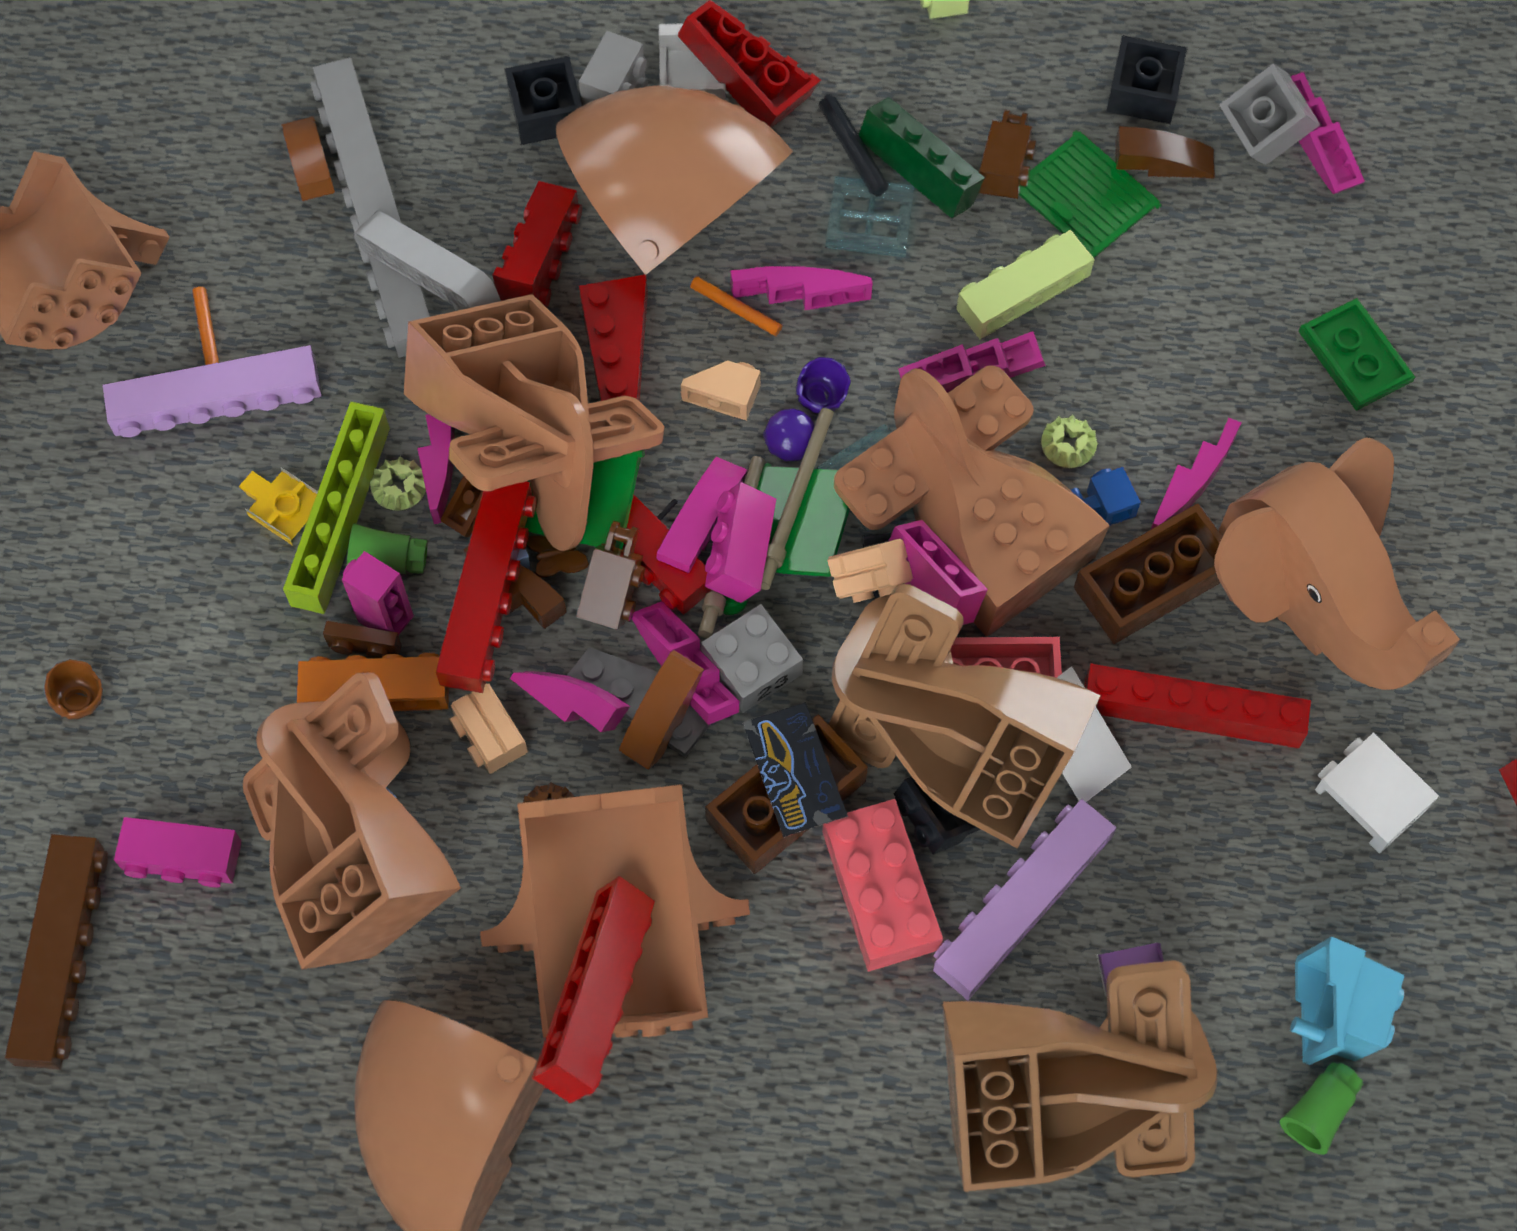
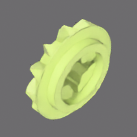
[1041,415,1098,468]
[370,456,426,510]

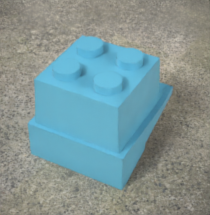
[1290,937,1404,1065]

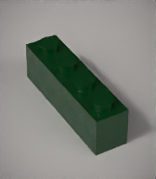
[858,97,985,219]

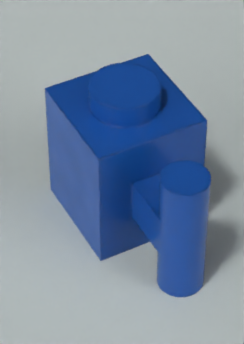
[1071,467,1141,526]

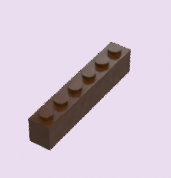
[5,834,108,1070]

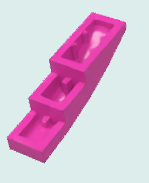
[1290,72,1365,195]
[730,266,873,310]
[898,331,1046,393]
[417,414,455,524]
[1151,417,1242,529]
[657,457,748,573]
[632,602,739,725]

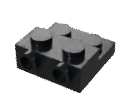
[894,776,981,855]

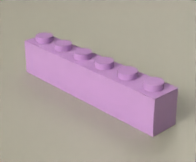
[103,345,322,437]
[933,799,1117,1000]

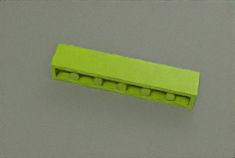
[283,401,390,614]

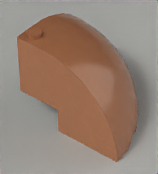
[556,85,793,275]
[354,1000,545,1231]

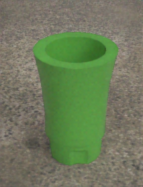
[347,523,428,574]
[1280,1062,1363,1155]

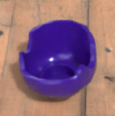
[796,357,851,413]
[763,408,815,461]

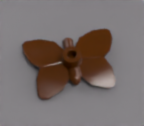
[526,536,589,578]

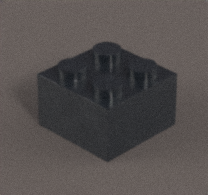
[1106,35,1187,124]
[504,55,582,145]

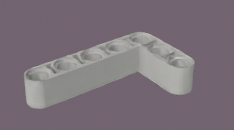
[353,211,501,311]

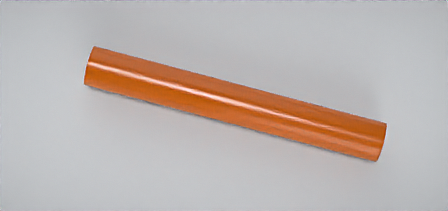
[690,276,783,337]
[192,286,219,365]

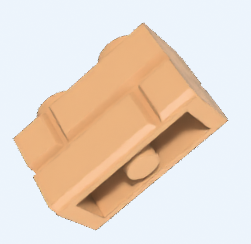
[827,538,913,603]
[449,683,528,774]

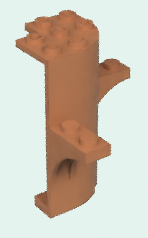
[0,151,170,350]
[480,785,750,1038]

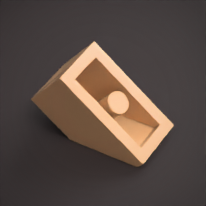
[681,360,760,421]

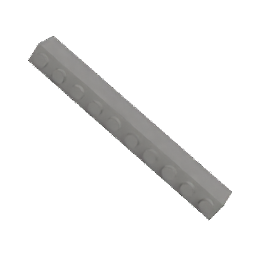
[310,57,430,358]

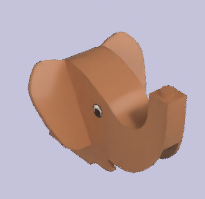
[1214,438,1460,690]

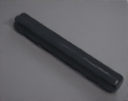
[819,94,888,197]

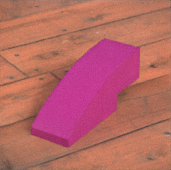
[510,671,630,732]

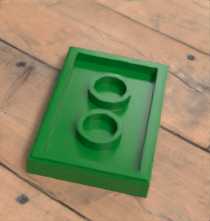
[1298,298,1415,411]

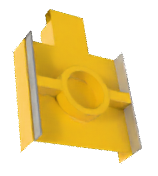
[239,467,318,545]

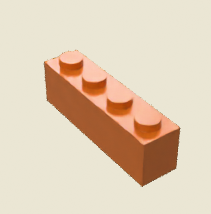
[297,653,449,711]

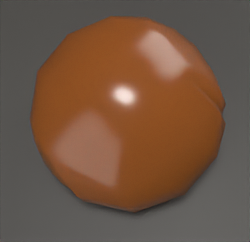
[44,659,103,719]

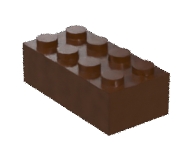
[1074,503,1223,644]
[705,714,868,875]

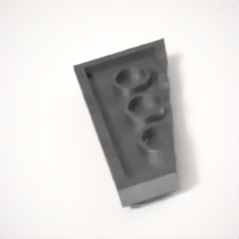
[567,647,711,758]

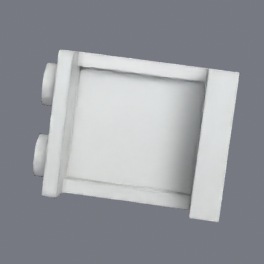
[659,24,726,100]
[1315,733,1439,854]

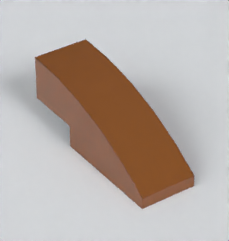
[281,116,335,201]
[619,650,704,770]

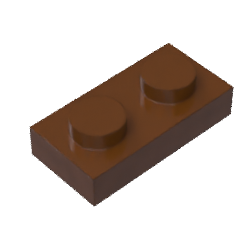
[323,621,402,659]

